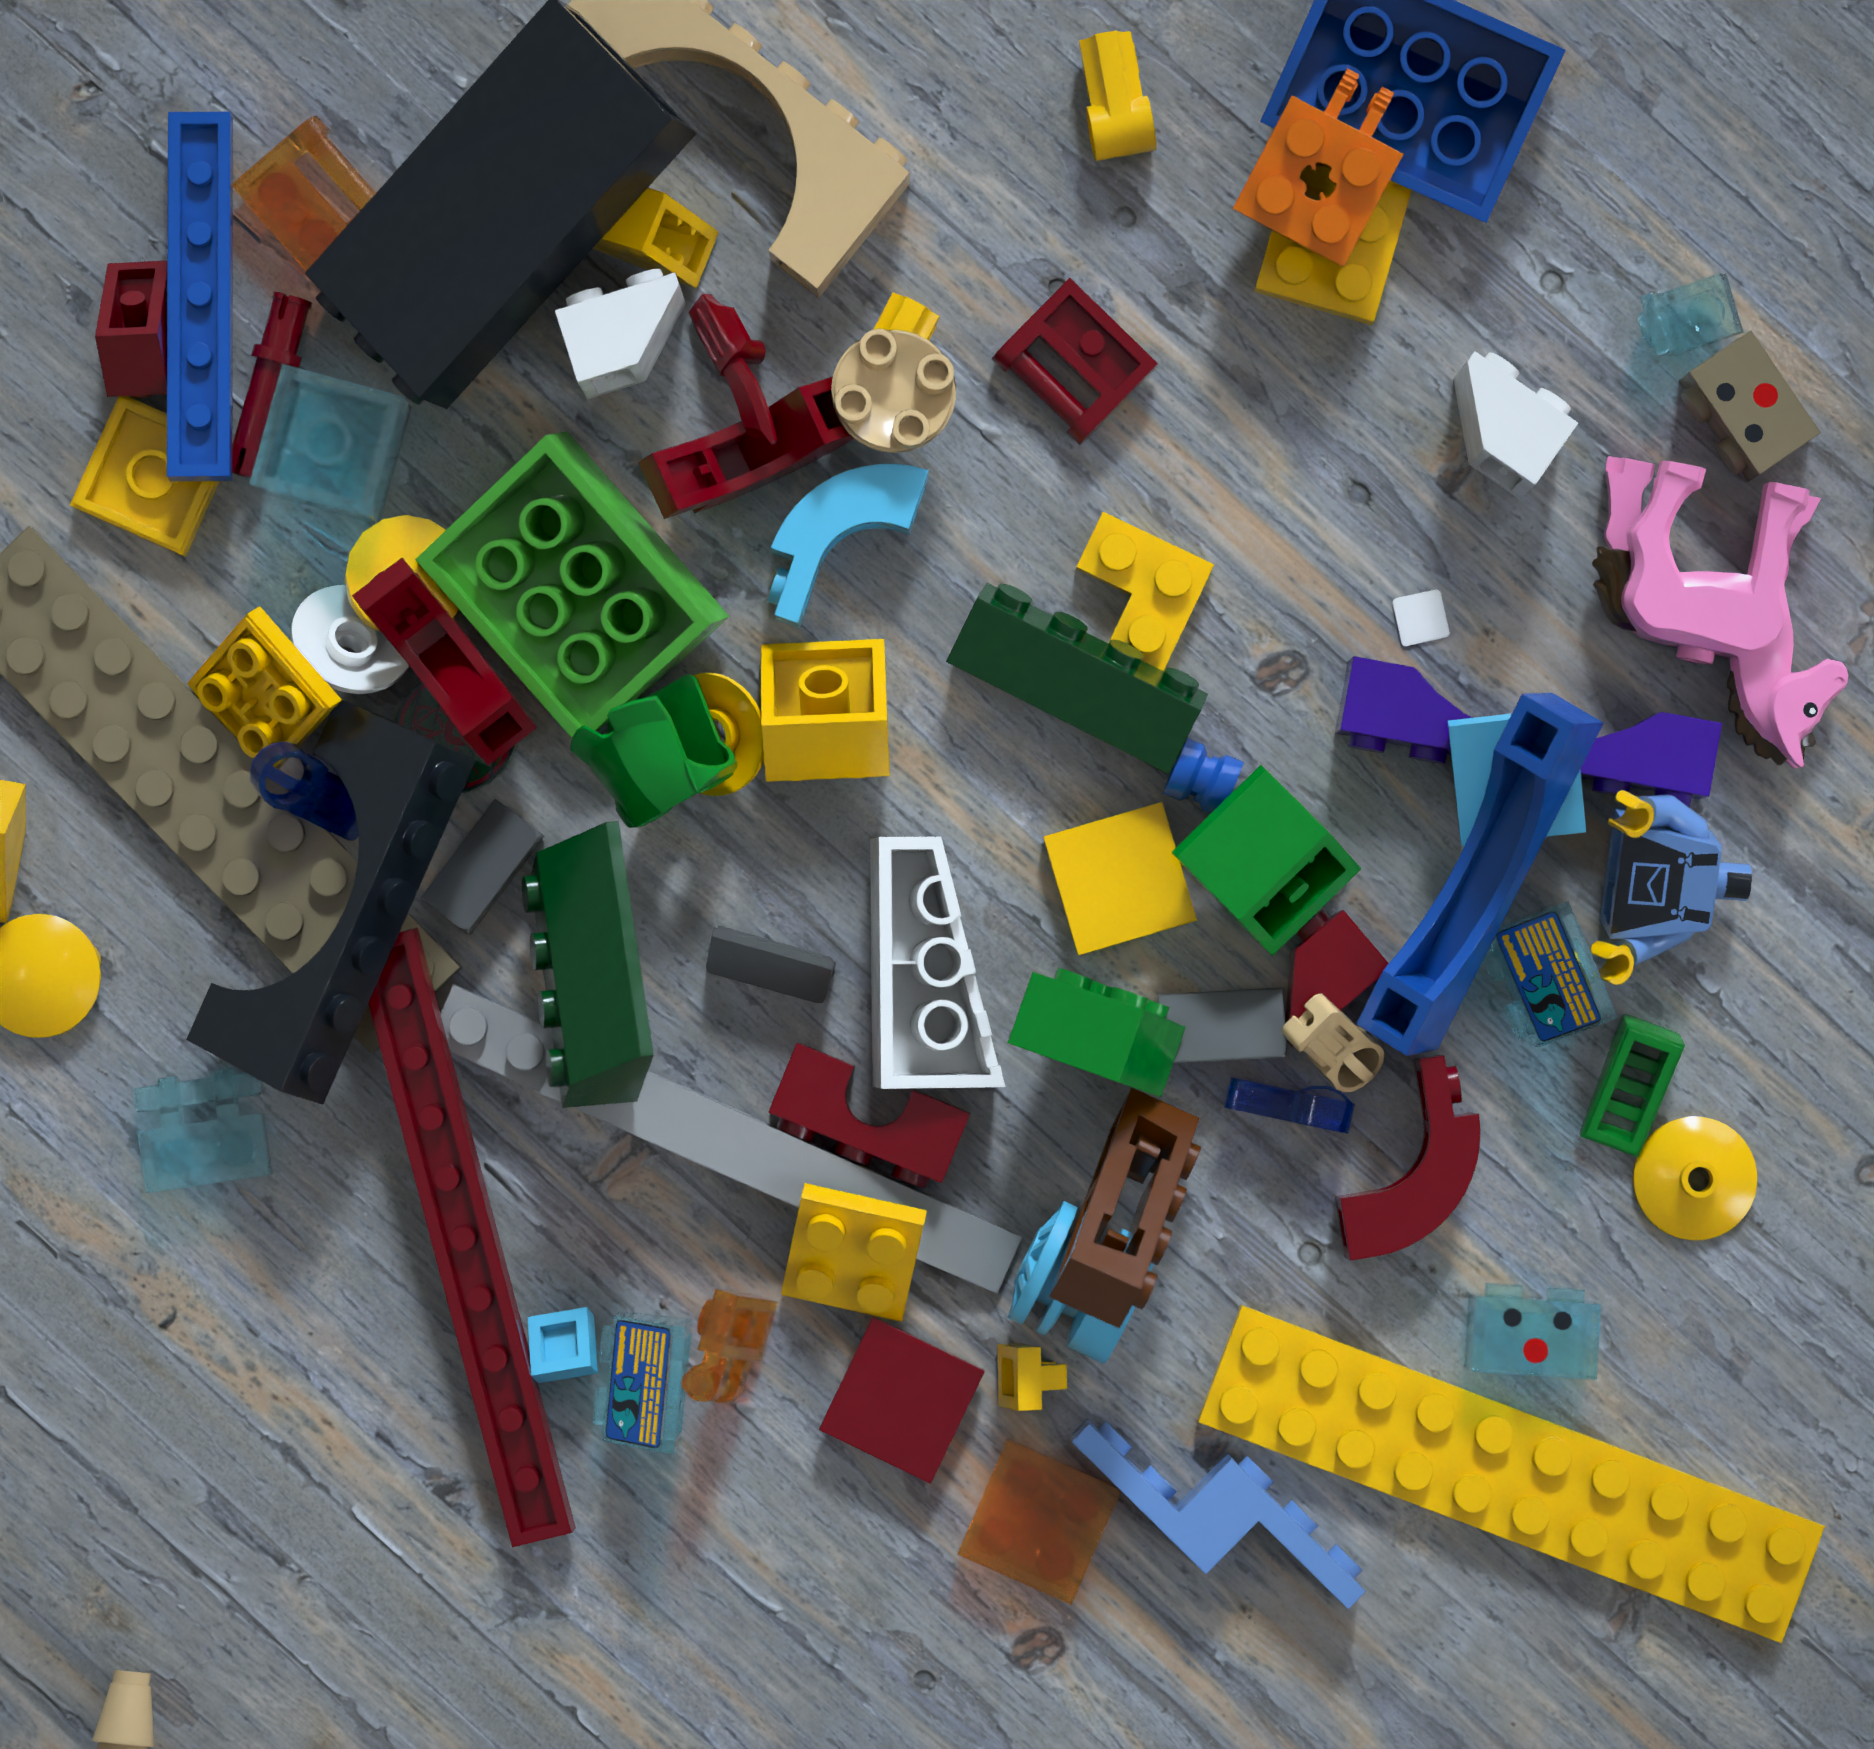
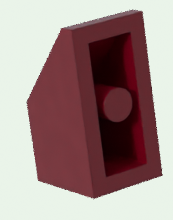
[95,260,167,398]
[1285,909,1389,1047]

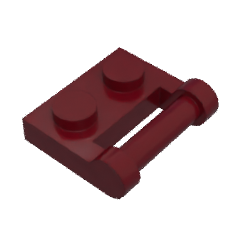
[992,278,1158,445]

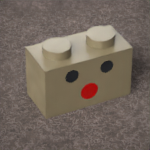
[1679,330,1821,482]

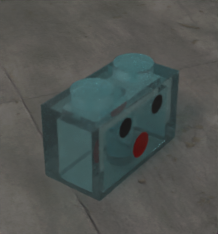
[1464,1282,1601,1380]

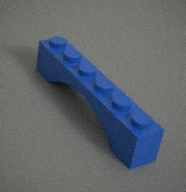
[1356,693,1604,1056]

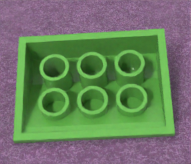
[415,431,730,738]

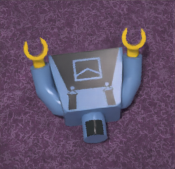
[1591,790,1752,985]

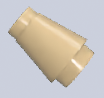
[92,1670,154,1749]

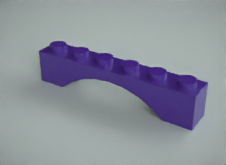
[1335,656,1722,808]

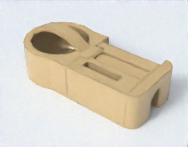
[1281,993,1384,1093]

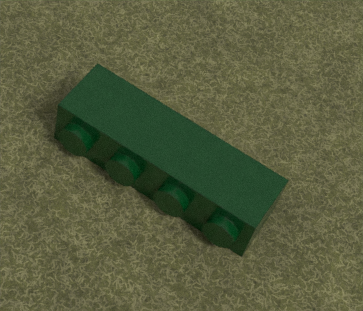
[946,583,1208,774]

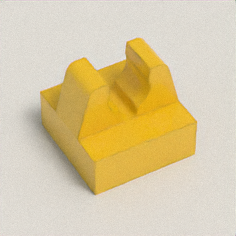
[997,1343,1067,1411]

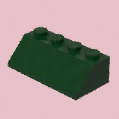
[522,821,654,1108]

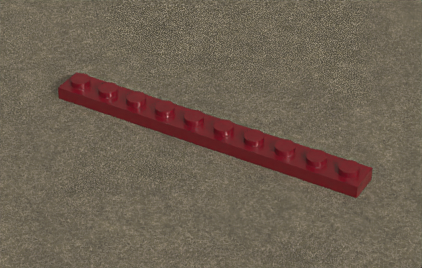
[368,927,576,1547]

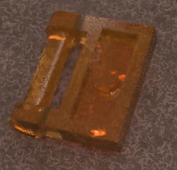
[231,115,376,271]

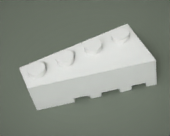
[870,837,1006,1089]

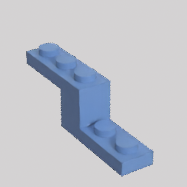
[1070,1419,1366,1609]

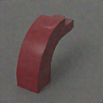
[638,377,854,519]
[352,557,537,765]
[1335,1055,1481,1261]

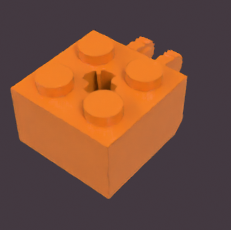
[1233,68,1403,268]

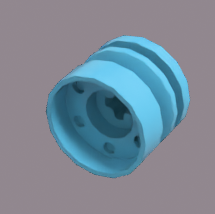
[1007,1200,1154,1364]

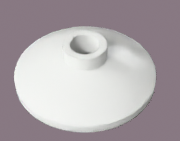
[290,585,409,694]

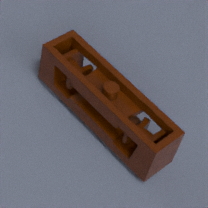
[1049,1088,1201,1329]

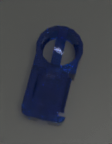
[250,741,359,841]
[1224,1077,1355,1134]

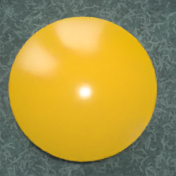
[0,914,101,1038]

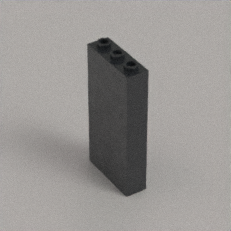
[305,0,697,409]

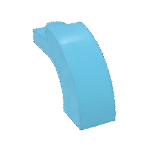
[768,464,929,628]

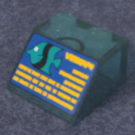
[1483,901,1618,1047]
[593,1312,693,1454]

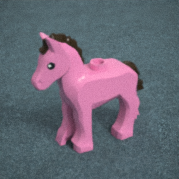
[1592,456,1848,769]

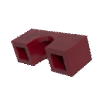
[768,1042,970,1189]

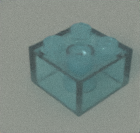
[249,364,412,524]

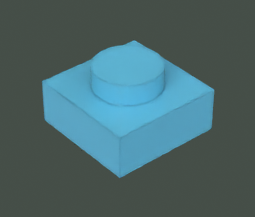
[527,1307,598,1383]

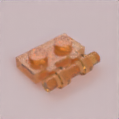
[682,1289,778,1404]

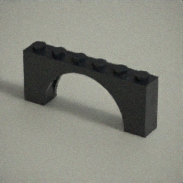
[186,699,476,1105]

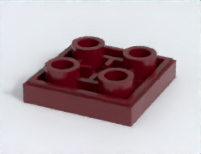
[819,1316,985,1484]

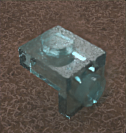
[1638,273,1744,356]

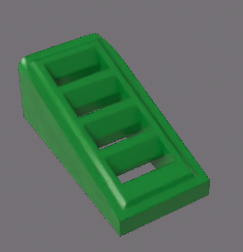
[1579,1014,1685,1157]

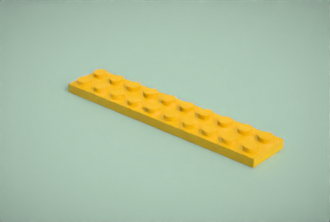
[1197,1304,1825,1643]

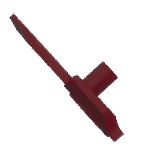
[689,294,777,445]

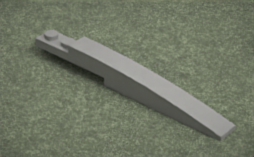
[440,985,1022,1294]

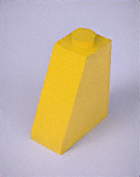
[593,188,719,289]

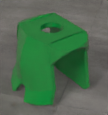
[570,674,738,828]

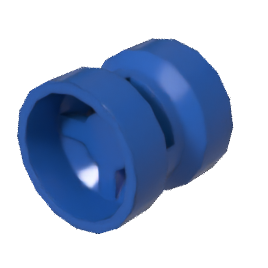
[1163,737,1244,814]

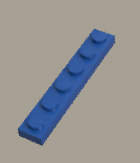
[167,112,233,482]

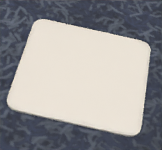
[1393,590,1449,646]

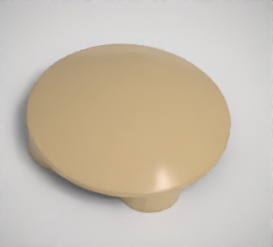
[831,329,956,453]

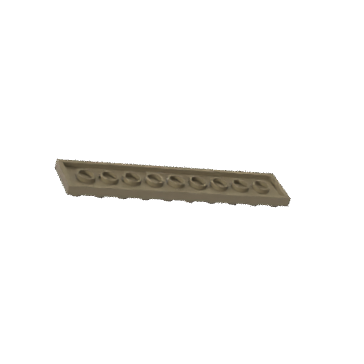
[0,526,462,1054]

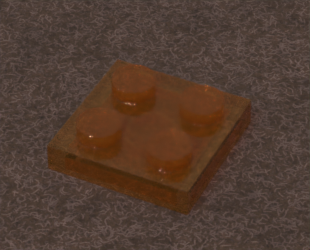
[957,1438,1121,1605]

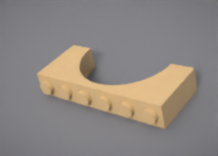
[568,0,910,298]

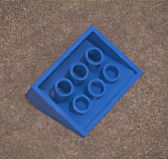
[1260,0,1566,223]

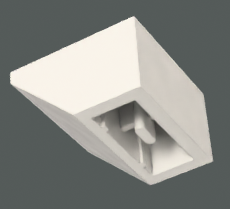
[555,269,686,400]
[1453,351,1578,499]

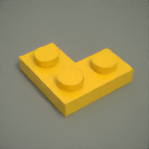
[1076,512,1214,671]

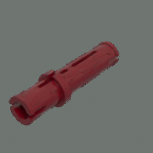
[232,291,313,481]

